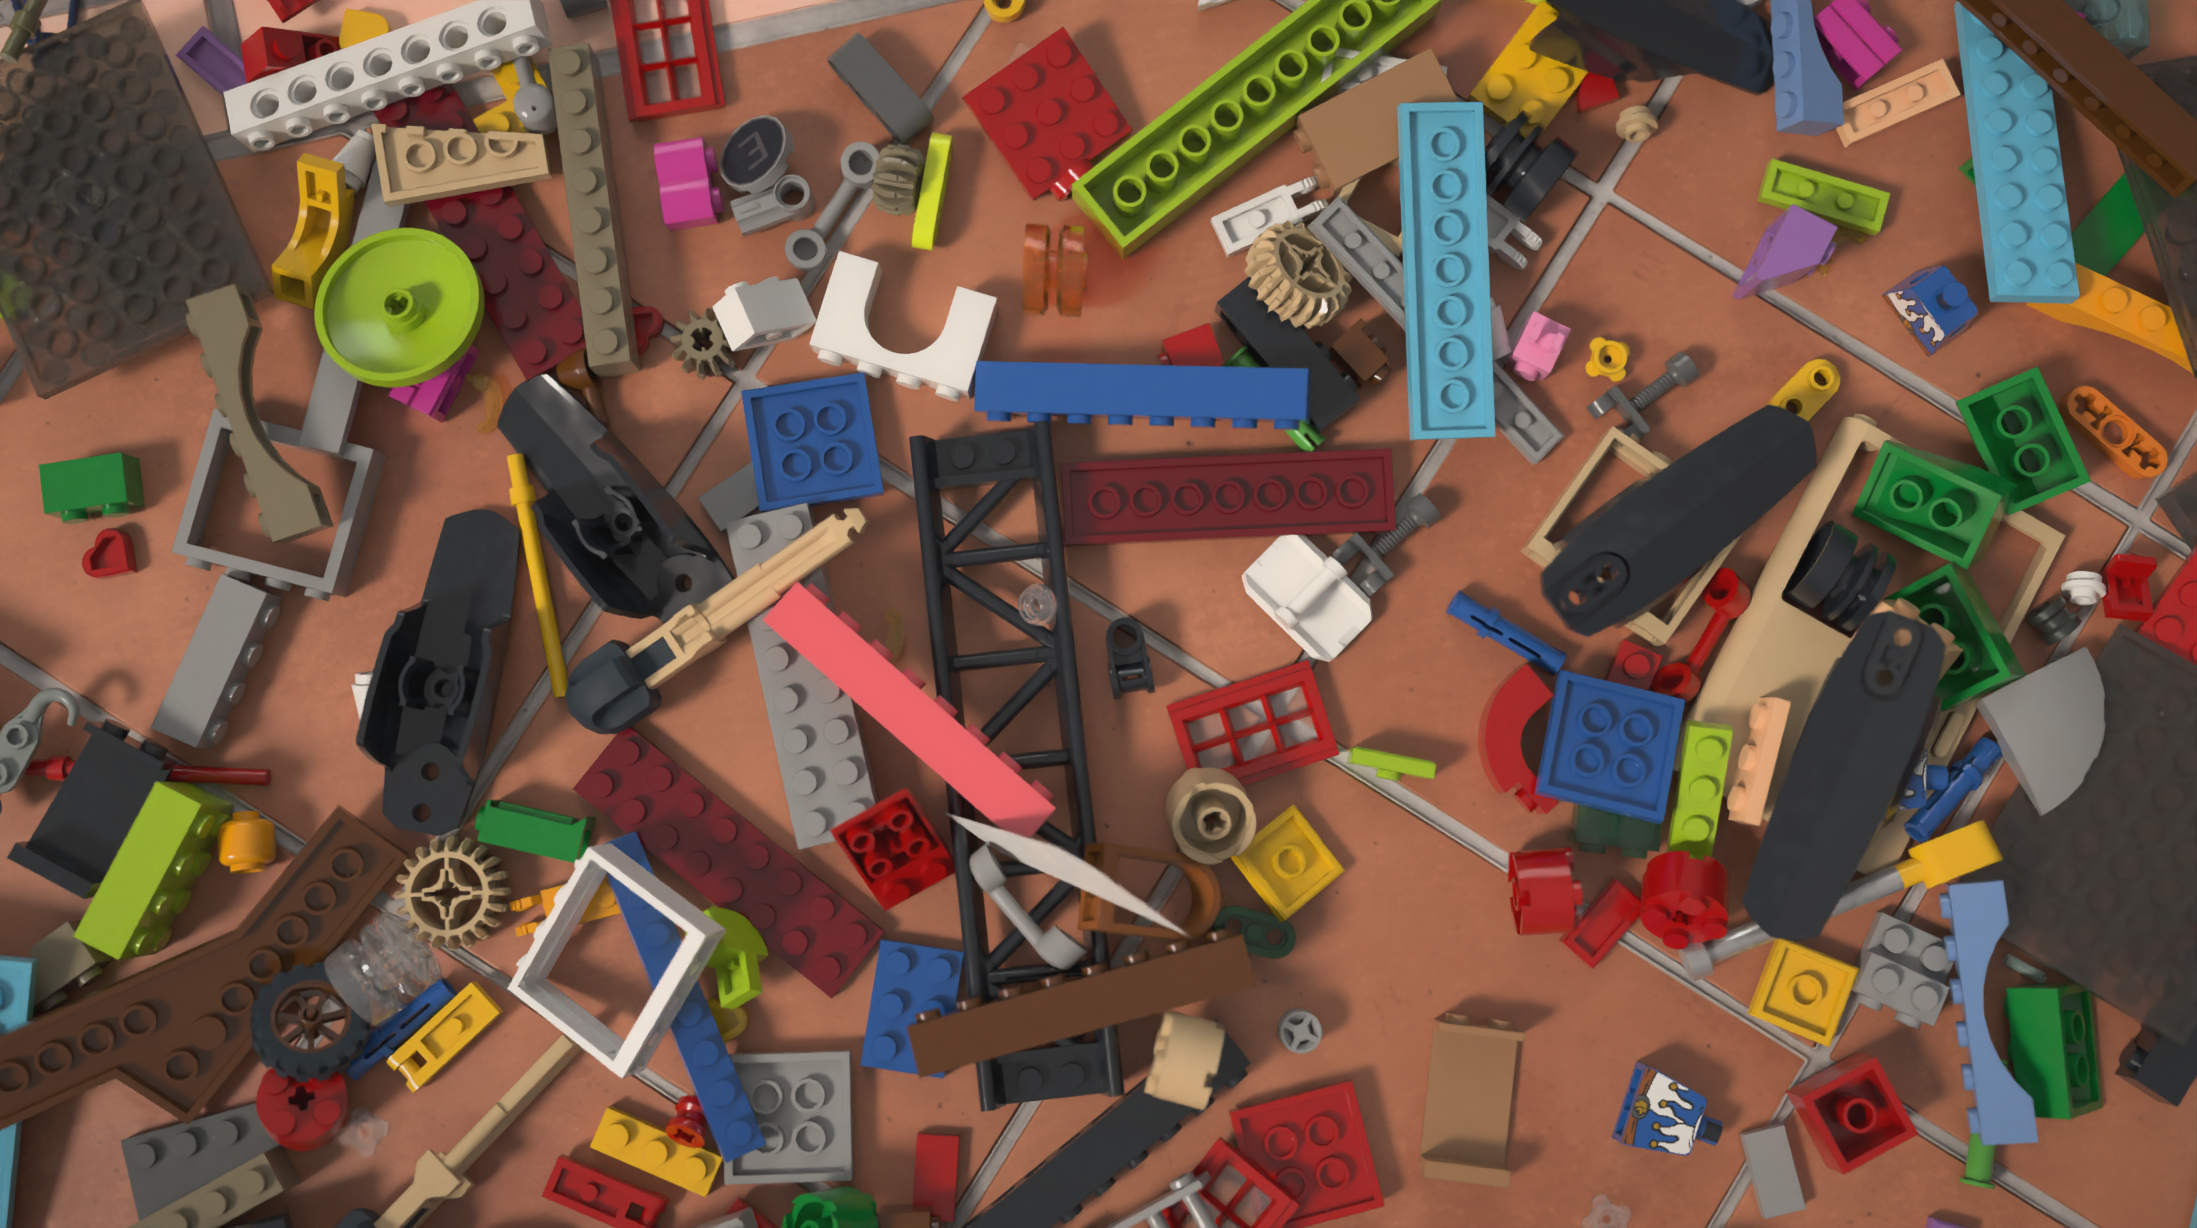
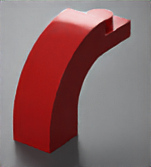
[1478,664,1559,814]

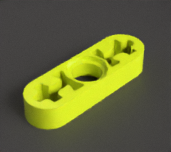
[912,132,954,251]

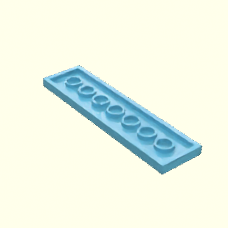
[1954,1,2080,304]
[1397,102,1496,440]

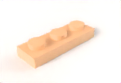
[1836,59,1961,148]
[1727,697,1791,826]

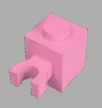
[1505,311,1571,381]

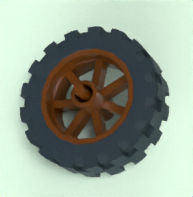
[250,963,371,1082]

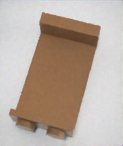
[1293,48,1459,197]
[1418,1013,1525,1188]

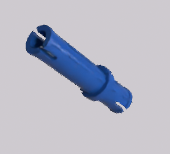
[1445,590,1567,676]
[1903,737,2003,843]
[345,976,458,1081]

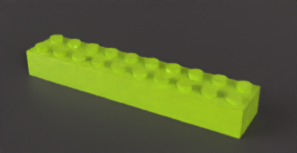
[1072,0,1444,260]

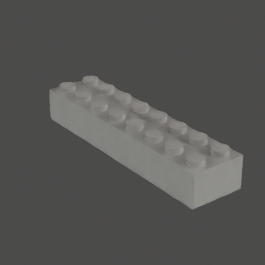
[725,503,880,850]

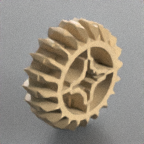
[1244,220,1353,329]
[393,836,512,951]

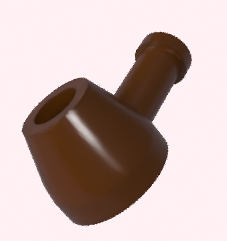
[557,348,610,424]

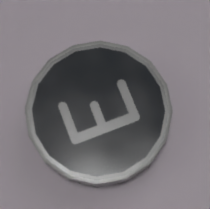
[719,115,794,194]

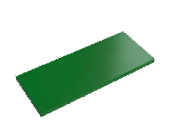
[2071,162,2173,276]

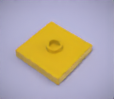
[1230,804,1345,923]
[1746,939,1859,1047]

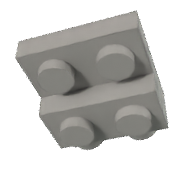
[1851,912,1954,1030]

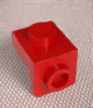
[2099,553,2157,622]

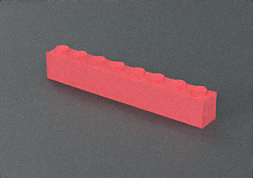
[763,582,1056,838]

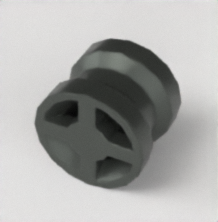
[2025,594,2082,646]

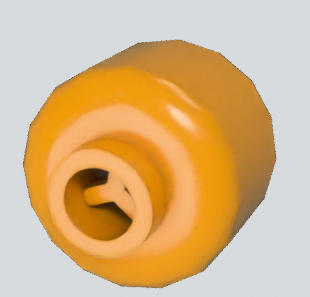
[218,811,276,874]

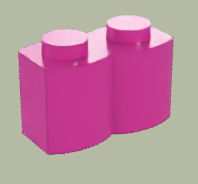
[654,137,724,231]

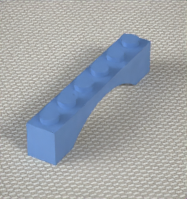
[1770,0,1844,136]
[1938,879,2038,1145]

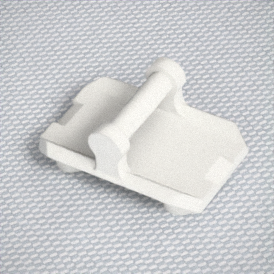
[1242,535,1373,662]

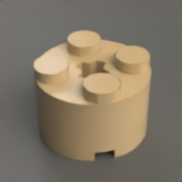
[1165,767,1257,864]
[1144,1011,1225,1110]

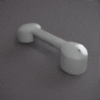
[513,56,557,135]
[785,142,880,272]
[970,843,1089,970]

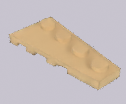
[371,123,552,207]

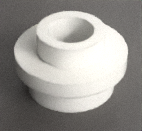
[2061,571,2106,605]

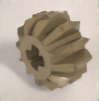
[872,144,925,216]
[670,308,741,379]

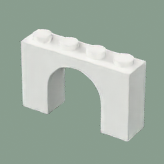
[809,251,999,402]

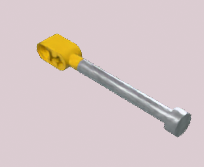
[1677,820,2003,982]

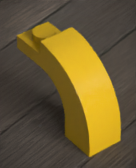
[271,153,354,310]

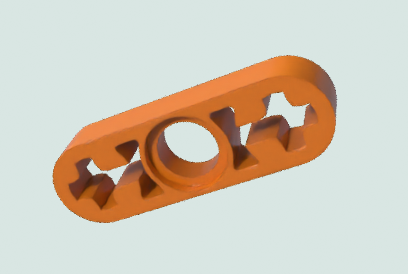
[2058,386,2168,480]

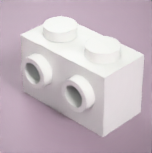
[712,276,816,352]

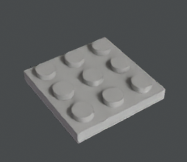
[724,1050,854,1185]

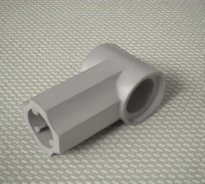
[730,174,815,237]

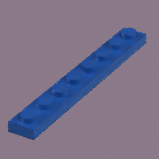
[604,831,766,1163]

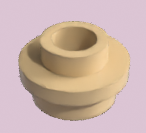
[1616,106,1658,142]

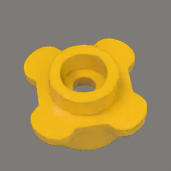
[1585,337,1630,382]

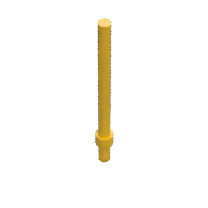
[507,454,568,699]

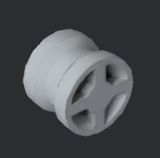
[1277,1008,1322,1054]

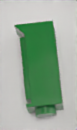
[475,799,596,863]

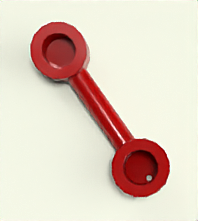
[1652,567,1750,702]

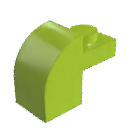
[685,906,769,1009]

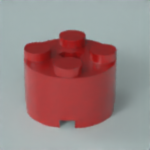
[1507,847,1583,936]
[1640,851,1729,949]
[256,1068,351,1151]

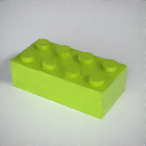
[73,781,234,960]

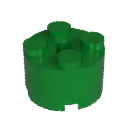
[782,1186,878,1228]

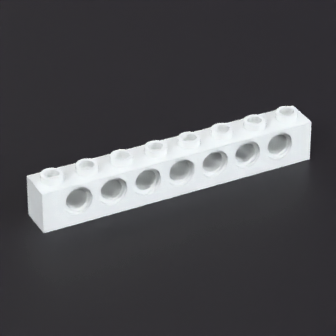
[223,0,553,152]

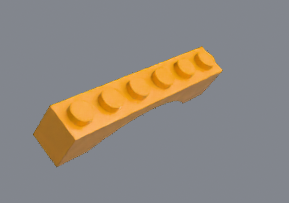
[2025,263,2197,378]

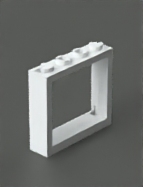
[507,843,726,1078]

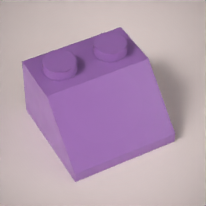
[1732,204,1838,300]

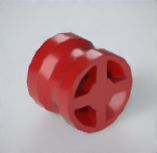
[665,1095,709,1148]

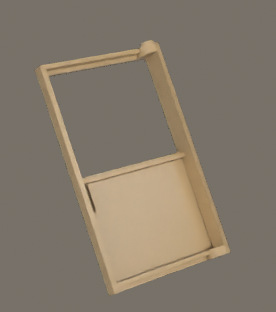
[1672,413,2066,876]

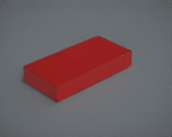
[1559,878,1641,969]
[913,1132,960,1222]

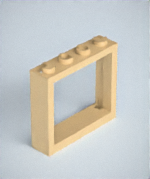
[1520,426,1743,647]

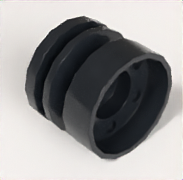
[1485,110,1580,222]
[1783,520,1897,632]

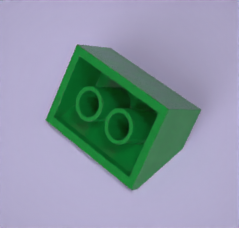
[1955,367,2091,516]
[1884,563,2026,713]
[2003,980,2104,1120]

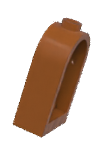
[1077,843,1224,940]

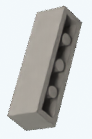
[151,574,282,749]

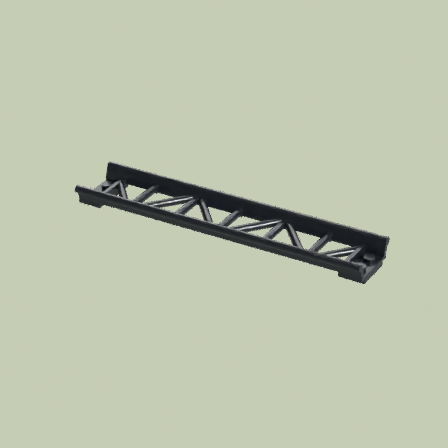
[909,421,1125,1111]

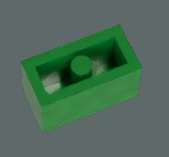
[39,452,145,524]

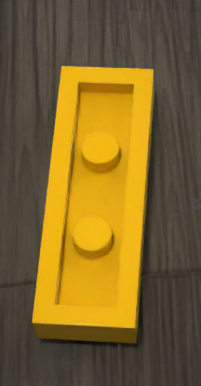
[590,1105,723,1197]

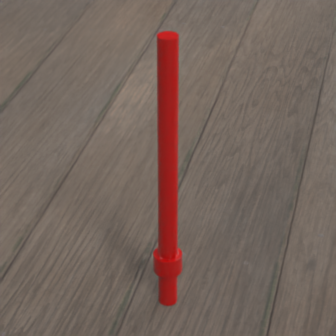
[24,755,271,786]

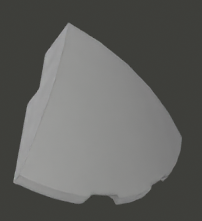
[1975,647,2106,816]

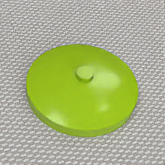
[314,228,485,387]

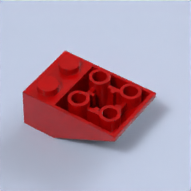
[830,788,955,911]

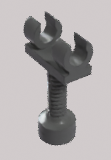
[1586,351,1700,446]
[1331,493,1441,597]

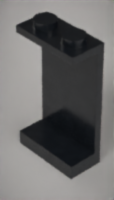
[7,718,178,899]

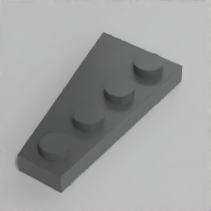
[121,1103,281,1221]

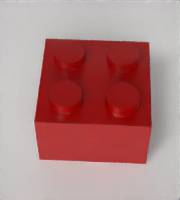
[1786,1051,1918,1175]

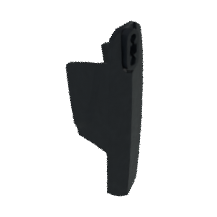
[1529,0,1774,96]
[497,374,735,624]
[1540,404,1817,637]
[356,510,521,836]
[1742,611,1947,940]

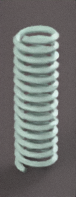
[2003,953,2047,983]

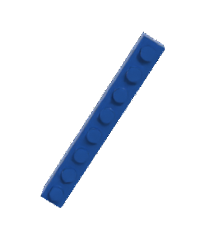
[974,361,1312,430]

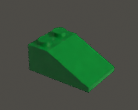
[1852,440,2018,570]

